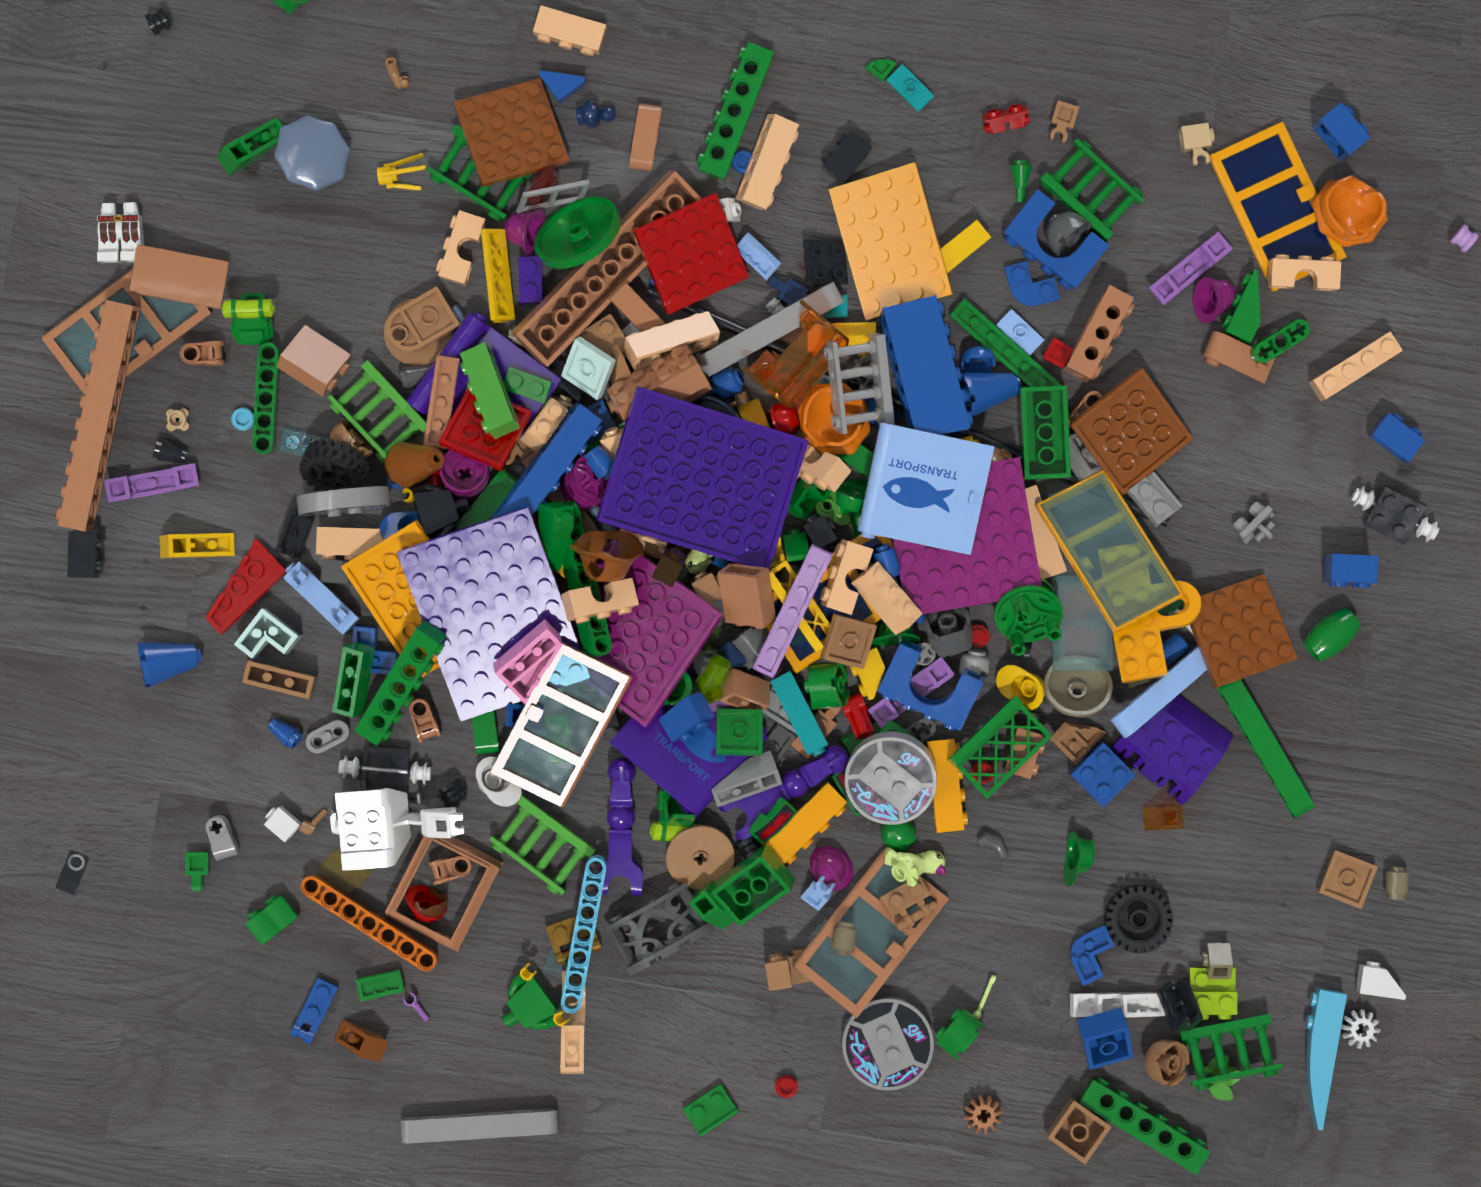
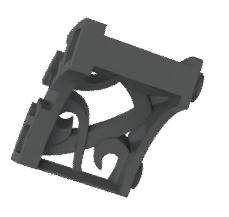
[604,882,714,977]

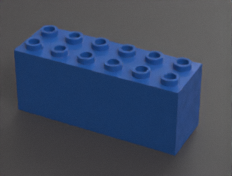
[879,295,973,438]

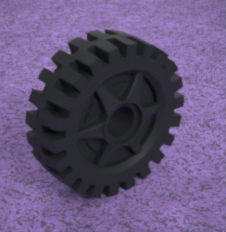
[299,439,370,491]
[1104,885,1173,953]

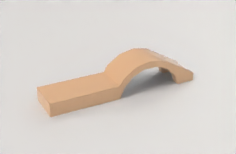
[560,971,586,1074]

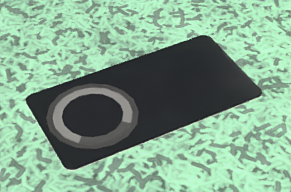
[55,850,89,895]

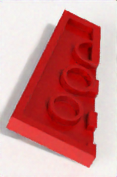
[205,538,286,635]

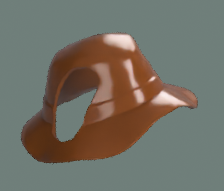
[570,530,645,582]

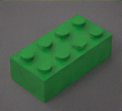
[1019,385,1071,480]

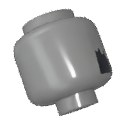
[959,649,990,679]

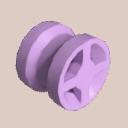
[1450,224,1479,253]

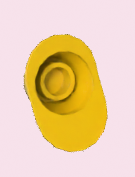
[996,665,1045,710]

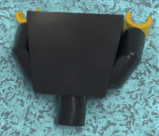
[402,483,469,539]

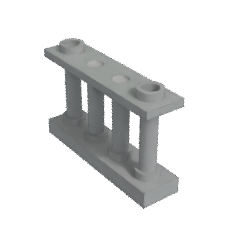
[824,333,895,434]

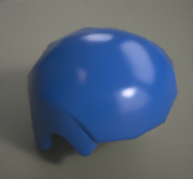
[961,346,995,373]

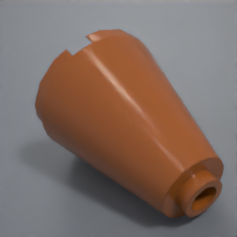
[384,442,444,488]

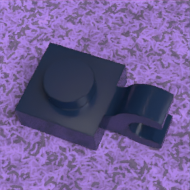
[767,276,809,305]

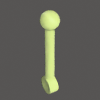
[973,975,996,1019]

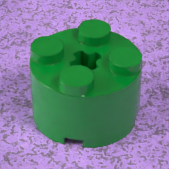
[804,662,849,710]
[935,1008,986,1061]

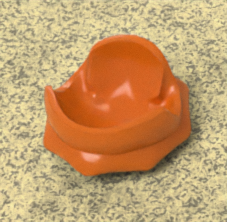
[1312,175,1388,247]
[798,383,870,455]

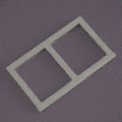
[516,180,590,213]

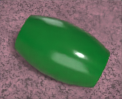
[1303,607,1361,662]

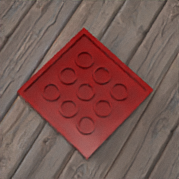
[633,193,749,314]

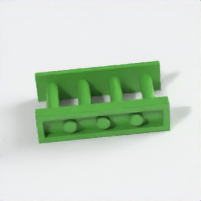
[327,360,427,465]
[489,795,596,895]

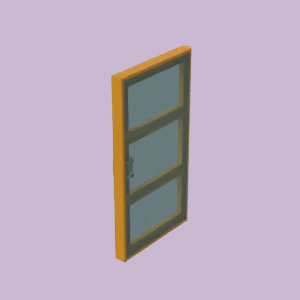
[1035,470,1184,634]

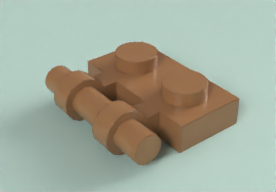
[879,876,938,932]

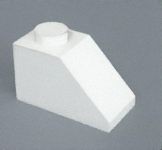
[1355,961,1406,1000]

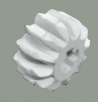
[1341,1009,1381,1049]

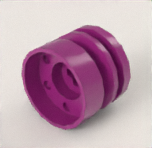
[440,450,490,501]
[560,453,608,511]

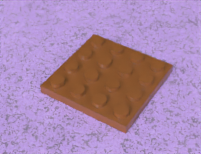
[454,78,569,187]
[1069,367,1193,495]
[1181,574,1298,689]

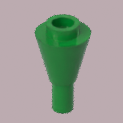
[1009,160,1032,202]

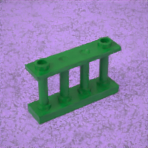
[427,124,534,222]
[1039,138,1144,242]
[1178,1014,1283,1091]

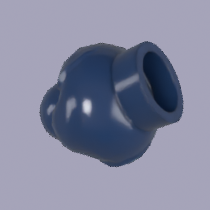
[576,100,616,128]

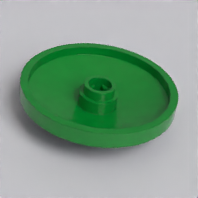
[534,197,621,269]

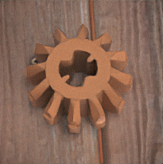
[964,1095,1003,1135]

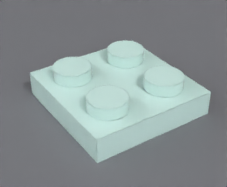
[561,337,616,400]

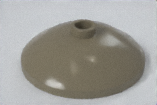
[1044,655,1113,717]

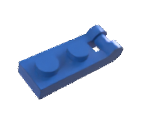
[290,977,339,1045]

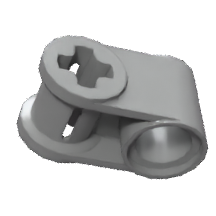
[206,815,239,861]

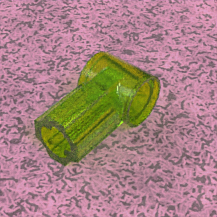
[695,655,731,703]

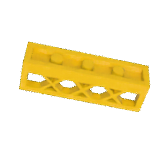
[481,229,515,323]
[769,560,830,653]

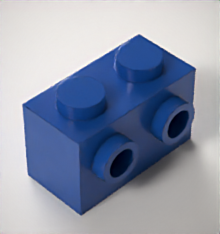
[1368,413,1425,463]
[659,692,714,743]

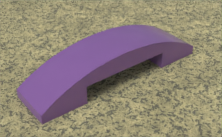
[1149,231,1232,306]
[104,463,199,503]
[868,657,955,728]

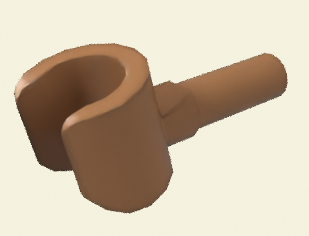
[729,390,749,408]
[299,809,328,835]

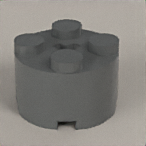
[924,607,974,657]
[729,626,770,670]

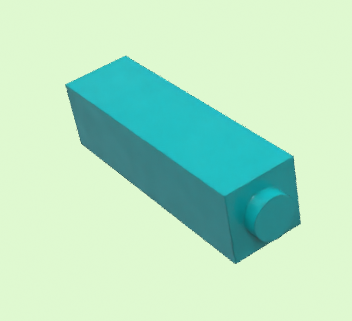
[770,671,828,757]

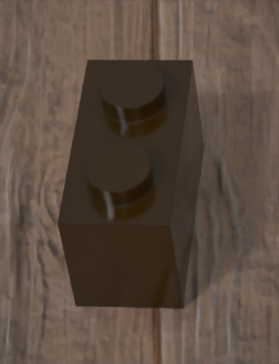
[652,542,690,587]

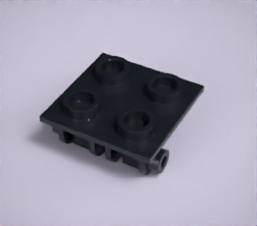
[803,239,848,287]

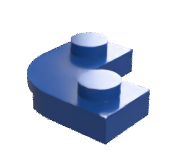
[1004,261,1060,307]
[353,625,399,674]
[1070,925,1115,986]

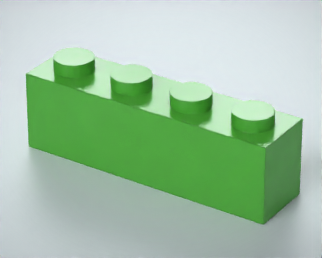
[460,342,520,439]

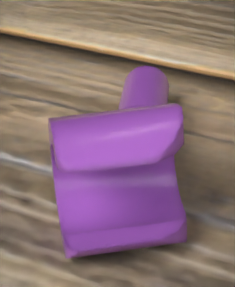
[403,993,429,1021]

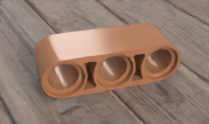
[629,103,662,172]

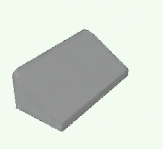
[1069,433,1102,482]

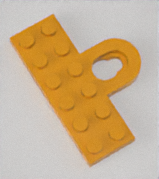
[1097,543,1201,683]

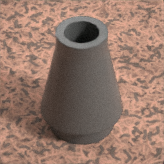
[398,364,431,388]

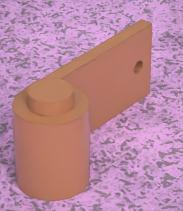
[1202,331,1275,384]

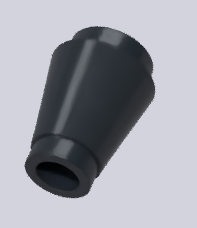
[152,439,188,463]

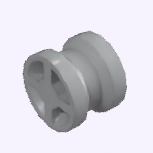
[917,643,936,666]

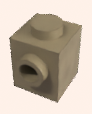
[1202,942,1233,979]

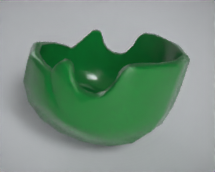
[880,821,917,852]

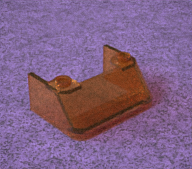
[742,299,849,408]

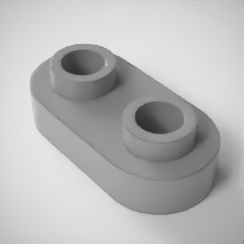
[306,720,350,753]

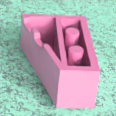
[493,619,563,705]

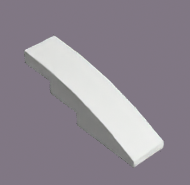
[1070,992,1165,1018]

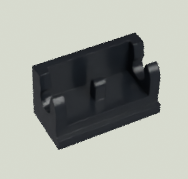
[547,356,588,403]
[275,508,316,560]
[1156,978,1204,1032]

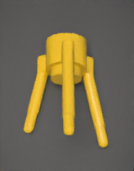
[377,153,426,191]

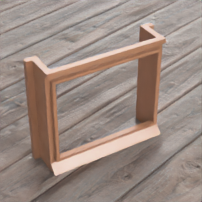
[385,836,504,952]

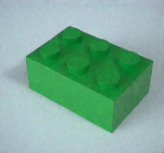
[710,845,796,927]

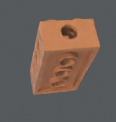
[1062,285,1135,382]

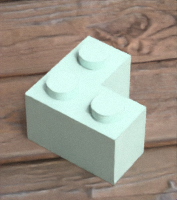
[234,608,302,658]

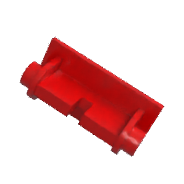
[981,104,1030,135]

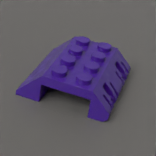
[1110,694,1234,805]

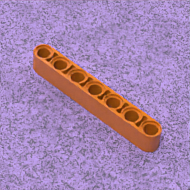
[301,875,439,971]

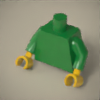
[501,963,570,1030]

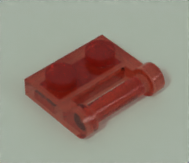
[527,165,559,206]

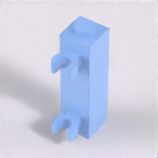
[284,561,361,635]

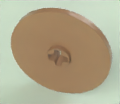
[384,298,452,366]
[666,825,734,889]

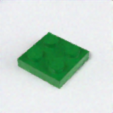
[716,709,763,756]

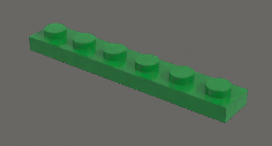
[949,299,1062,387]

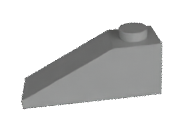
[711,751,782,807]

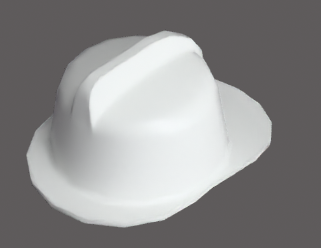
[476,757,522,807]

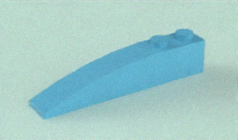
[1306,987,1347,1130]

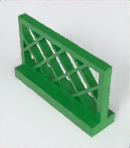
[947,696,1052,799]

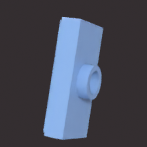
[737,232,782,281]
[996,309,1044,356]

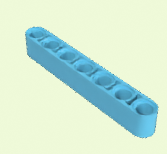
[561,855,607,1013]

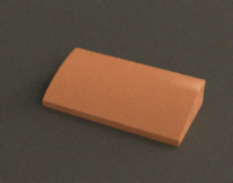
[129,244,229,310]

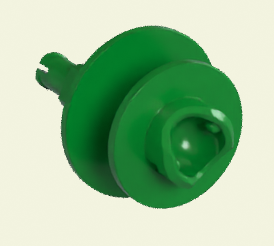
[994,578,1063,656]

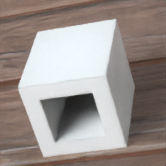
[264,806,302,842]

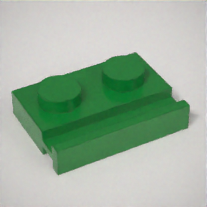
[682,1083,739,1137]

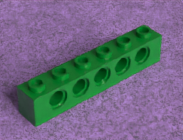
[696,42,774,182]
[354,620,447,746]
[1077,1077,1211,1176]

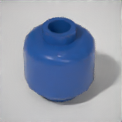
[710,366,745,399]

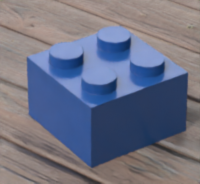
[1312,102,1371,162]
[1323,554,1378,588]
[1069,742,1136,808]
[1077,1007,1134,1070]

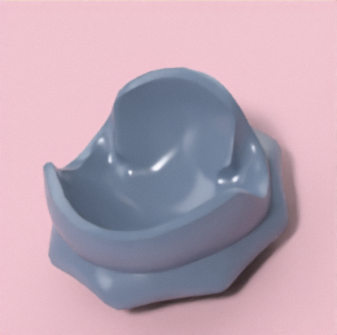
[274,115,350,191]

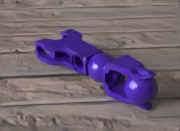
[718,745,849,841]
[597,757,643,896]

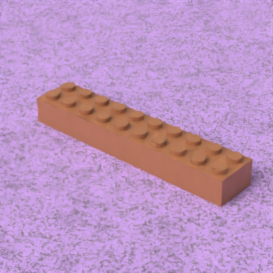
[511,171,701,367]
[56,300,141,532]

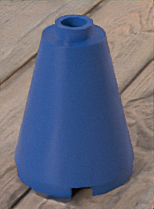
[959,372,1021,417]
[137,642,202,688]

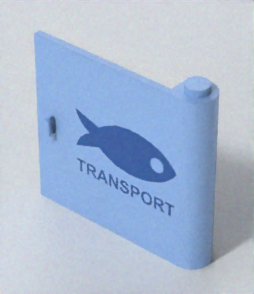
[858,422,994,555]

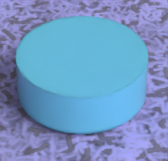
[231,408,254,431]

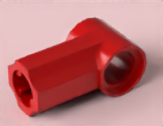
[842,692,874,740]

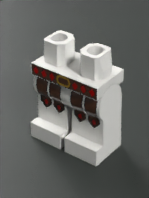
[97,202,144,263]

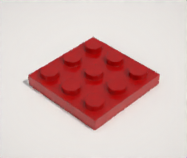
[439,388,532,471]

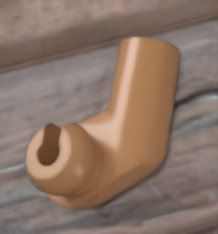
[385,57,410,90]

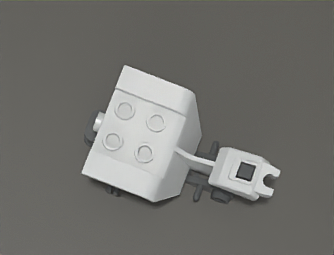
[330,780,464,871]

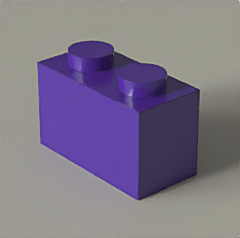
[518,256,544,306]

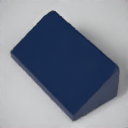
[717,642,747,675]

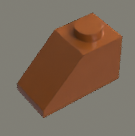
[334,1019,389,1062]

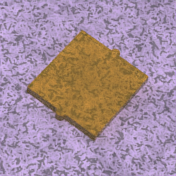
[318,848,372,895]

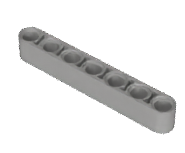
[696,282,844,378]
[400,1108,559,1144]

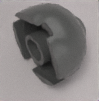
[1045,211,1091,257]

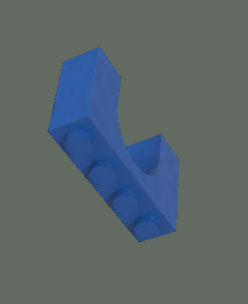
[1002,189,1110,291]
[877,638,985,731]

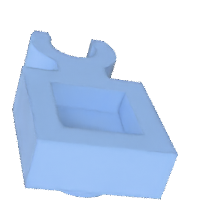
[800,876,835,911]

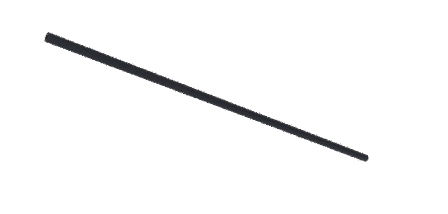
[647,285,1170,527]

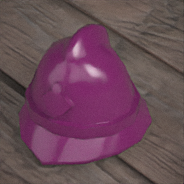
[503,208,545,256]
[1192,277,1236,324]
[810,846,853,892]

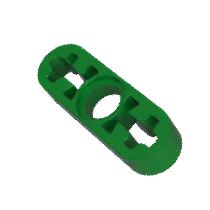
[1250,319,1310,363]

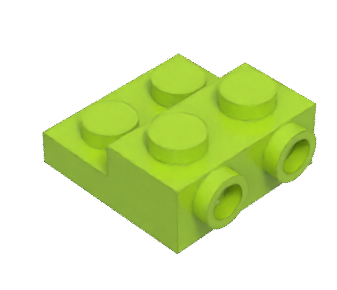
[1189,967,1237,1019]

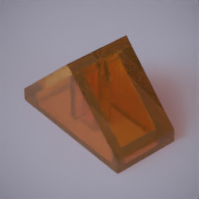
[1142,804,1184,830]

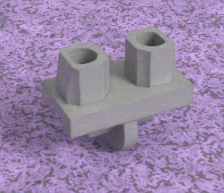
[1234,502,1275,544]

